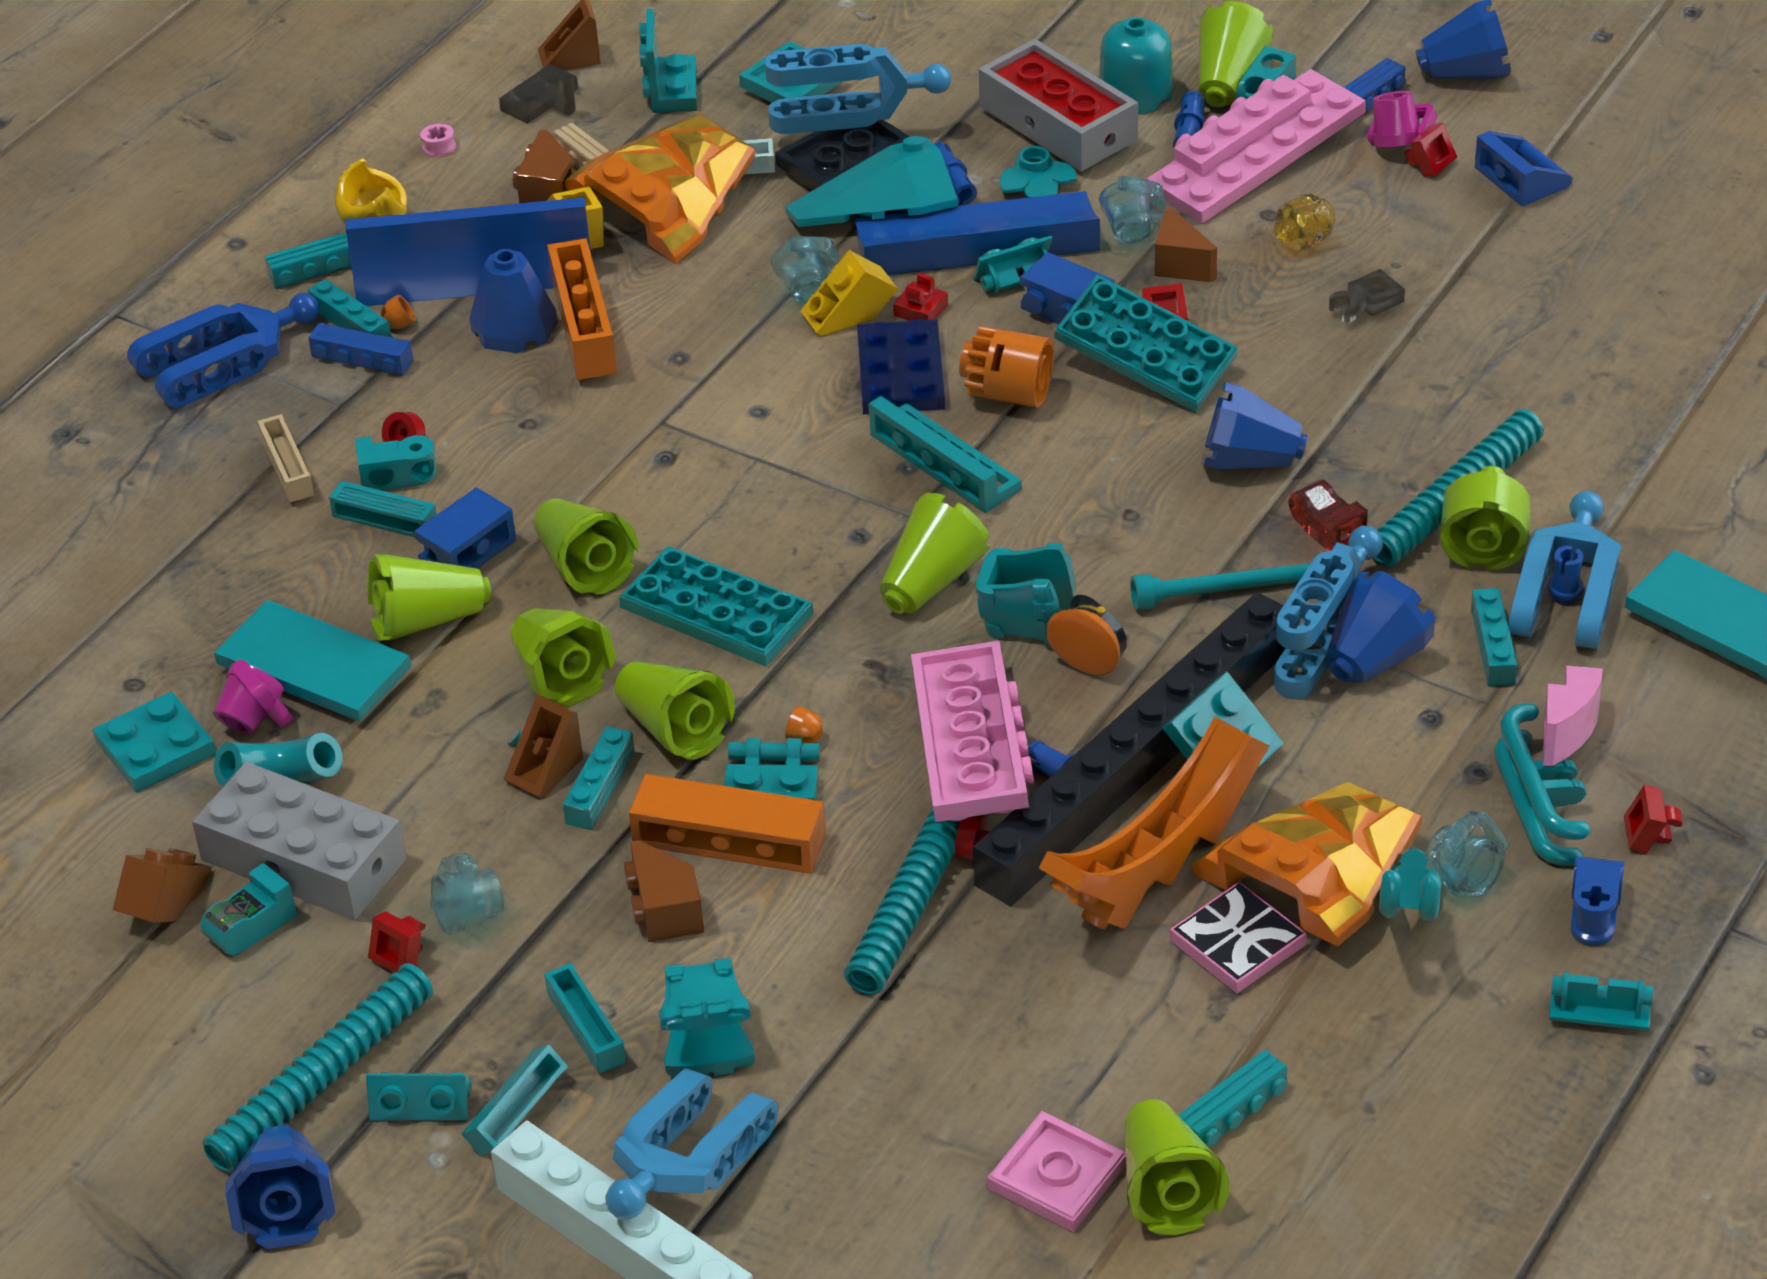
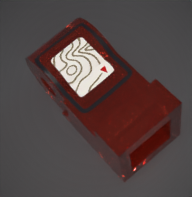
[1288,480,1368,551]

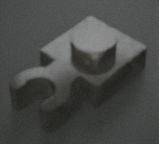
[1329,269,1405,323]

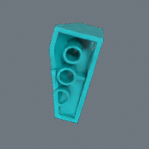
[785,136,958,227]

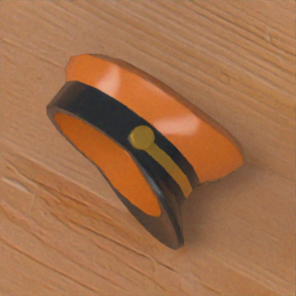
[1047,595,1127,675]

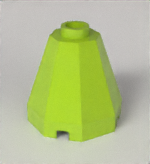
[510,608,616,708]

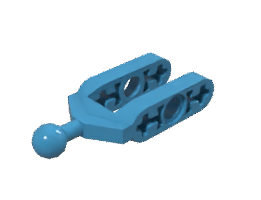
[765,44,952,134]
[1509,491,1622,650]
[1274,526,1383,699]
[605,1068,779,1220]

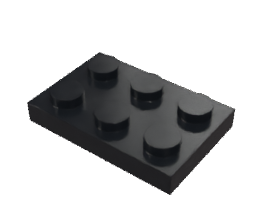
[775,120,909,190]

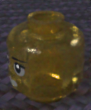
[1274,194,1335,251]

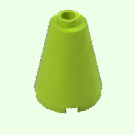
[1199,1,1274,107]
[880,493,990,614]
[533,498,639,595]
[367,553,491,642]
[615,661,735,760]
[1124,1099,1230,1236]

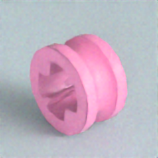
[420,124,456,157]

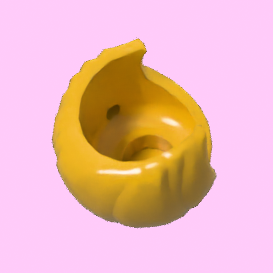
[335,158,407,225]

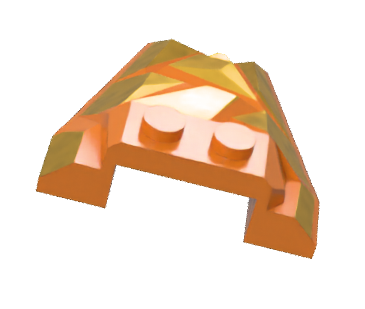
[564,112,755,264]
[1191,782,1422,947]

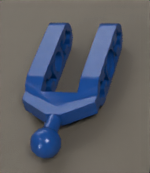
[127,293,320,408]

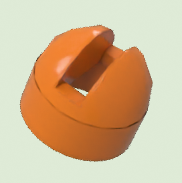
[381,294,416,330]
[785,706,823,743]

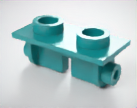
[973,235,1055,293]
[1549,972,1653,1031]
[366,1072,472,1121]

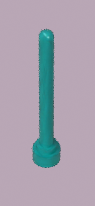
[1130,563,1327,610]

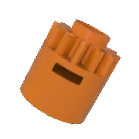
[959,326,1054,408]

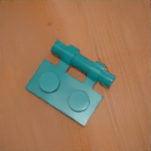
[724,738,820,800]

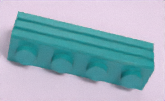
[265,232,351,289]
[307,279,392,338]
[329,481,437,537]
[1471,588,1518,686]
[563,726,635,830]
[544,963,626,1074]
[461,1044,568,1156]
[1178,1049,1288,1147]

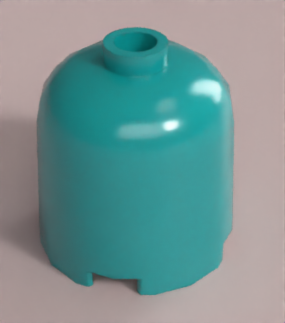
[1099,17,1173,114]

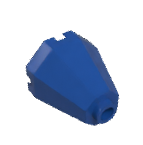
[1416,0,1511,79]
[470,249,558,353]
[1202,381,1308,469]
[1327,571,1435,683]
[225,1125,335,1249]

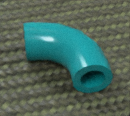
[214,732,343,787]

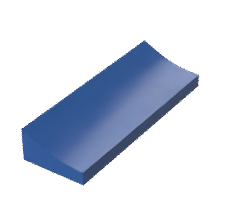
[855,191,1100,275]
[346,197,591,306]

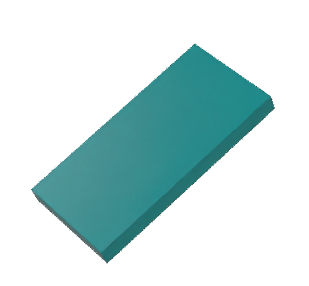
[1054,274,1238,413]
[619,546,814,667]
[1625,549,1767,679]
[214,600,411,722]

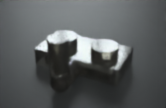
[499,64,579,124]

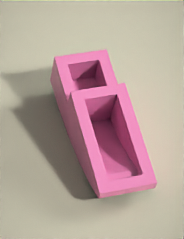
[1543,666,1603,766]

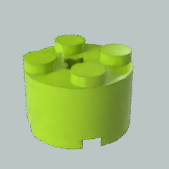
[1440,466,1531,571]

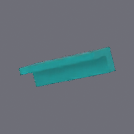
[869,396,1022,513]

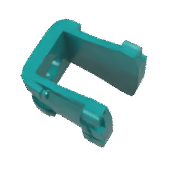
[976,543,1076,646]
[659,958,755,1076]

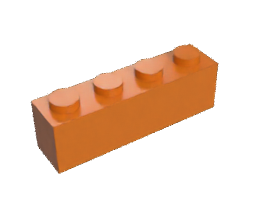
[547,238,617,380]
[629,774,826,874]

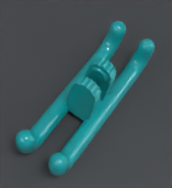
[1494,703,1591,866]
[1379,847,1442,922]

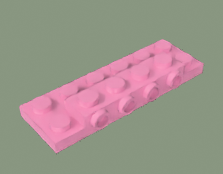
[1147,69,1366,224]
[911,641,1034,822]

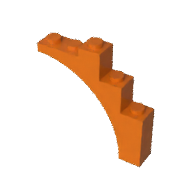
[1039,717,1269,930]

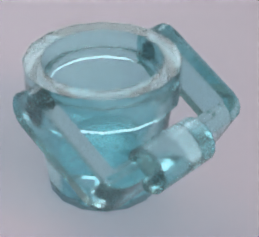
[1099,176,1166,244]
[771,236,840,304]
[1425,811,1509,898]
[430,853,504,935]

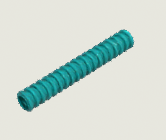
[1374,409,1544,567]
[844,808,961,995]
[202,963,433,1173]

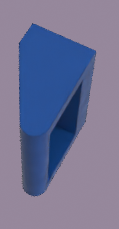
[1474,131,1573,207]

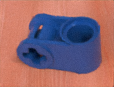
[1571,856,1624,946]

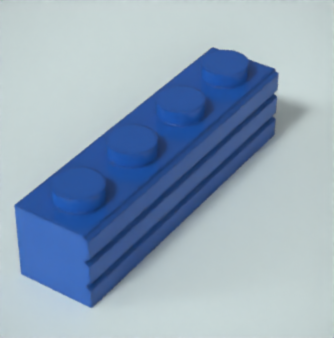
[1343,57,1406,121]
[308,323,414,375]

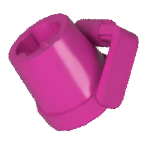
[1367,91,1438,147]
[213,659,294,735]

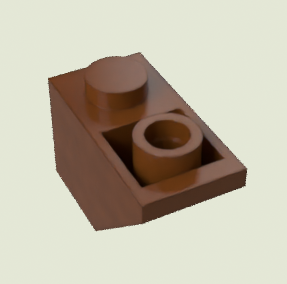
[513,129,574,203]
[624,840,704,942]
[113,848,211,922]

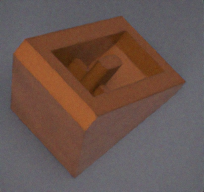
[538,0,601,73]
[1154,208,1217,282]
[504,695,583,797]

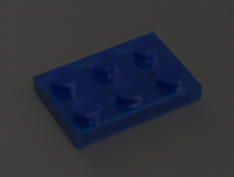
[857,319,945,415]

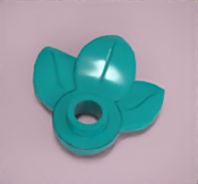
[1000,146,1077,198]

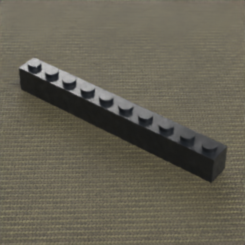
[973,592,1285,907]

